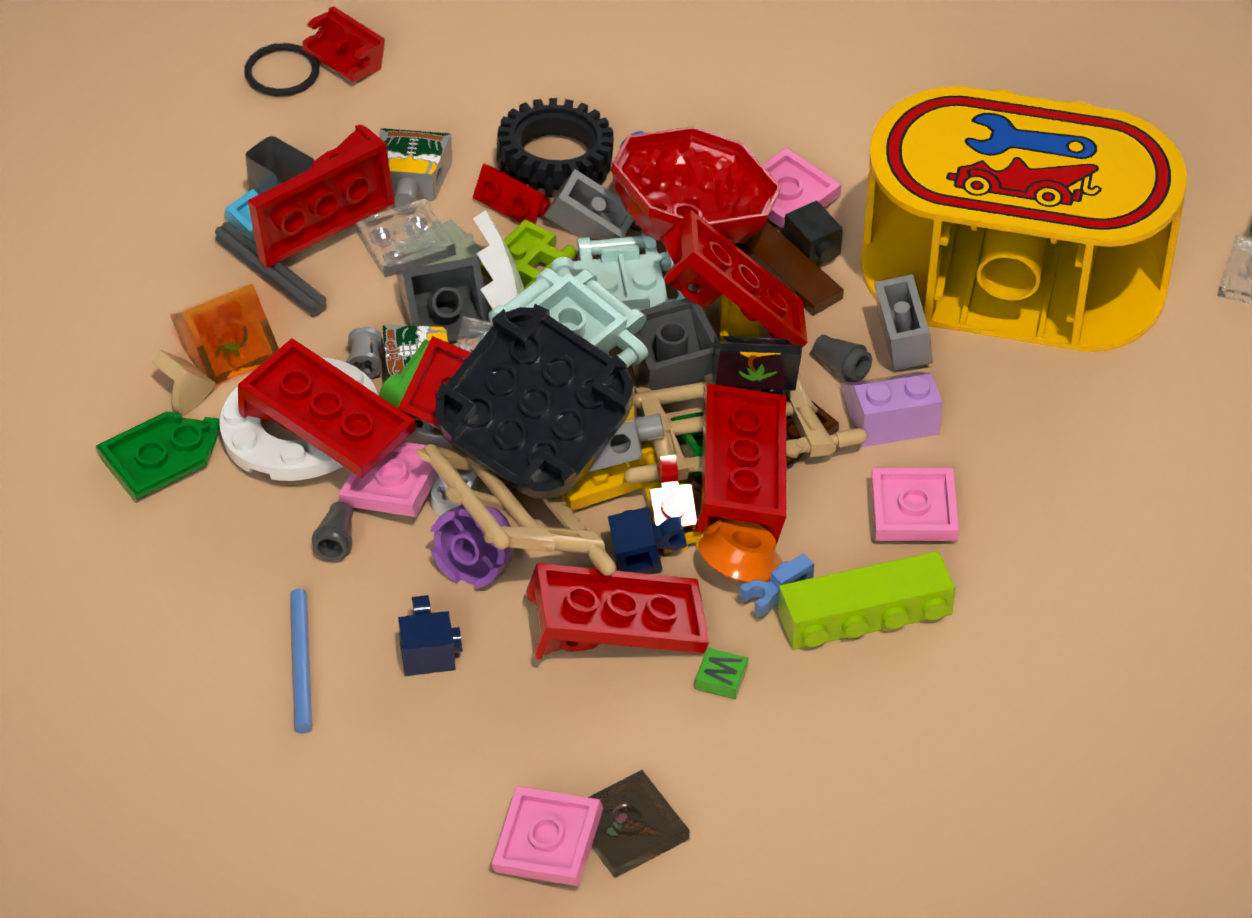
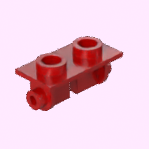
[472,163,551,224]

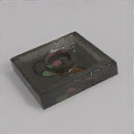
[587,770,690,878]

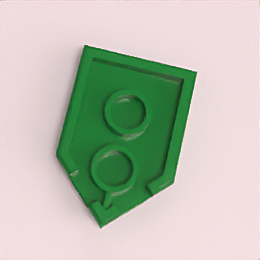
[96,411,220,500]

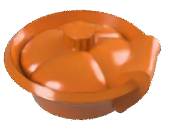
[699,519,782,583]

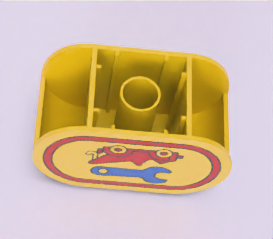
[861,86,1187,352]

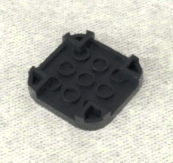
[436,304,633,499]

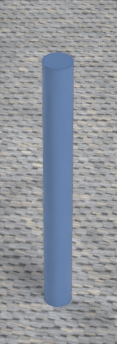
[290,589,312,733]

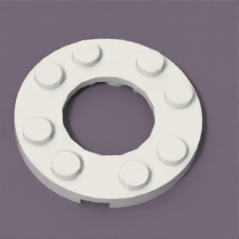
[220,357,378,481]

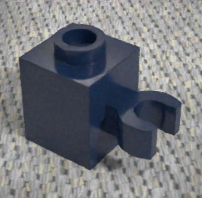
[608,507,687,574]
[398,595,462,677]

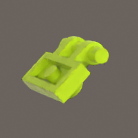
[480,219,578,289]

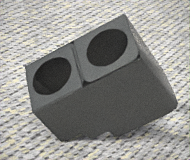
[245,136,315,194]

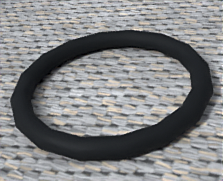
[244,43,319,96]

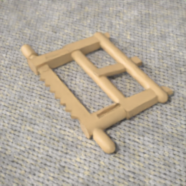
[625,371,867,484]
[416,444,616,576]

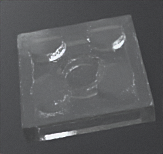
[355,198,456,278]

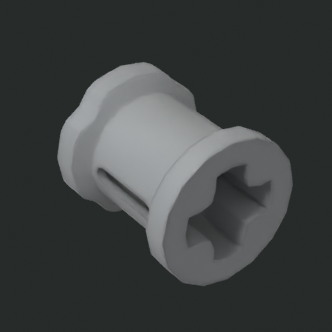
[346,327,383,379]

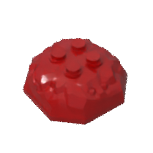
[611,126,781,244]

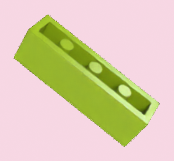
[777,551,956,650]

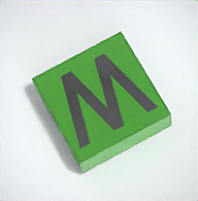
[695,648,748,699]

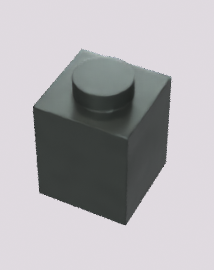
[784,200,843,265]

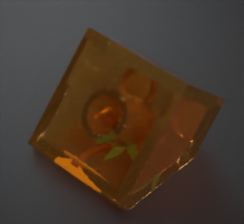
[170,283,279,385]

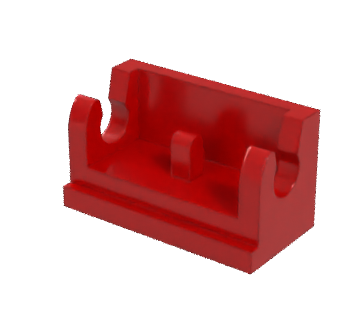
[302,6,385,82]

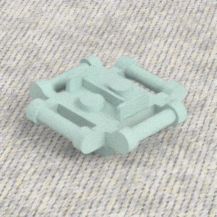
[551,232,693,311]
[488,268,648,368]

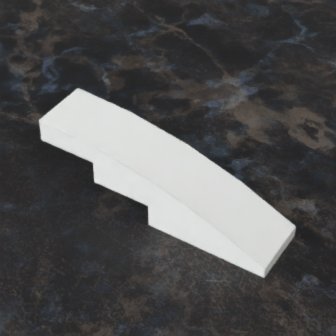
[473,210,525,309]

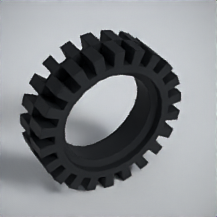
[496,98,614,197]

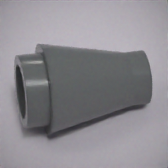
[813,334,872,381]
[312,502,353,561]

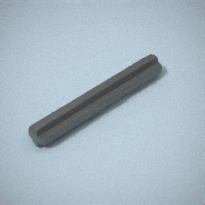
[215,222,327,316]

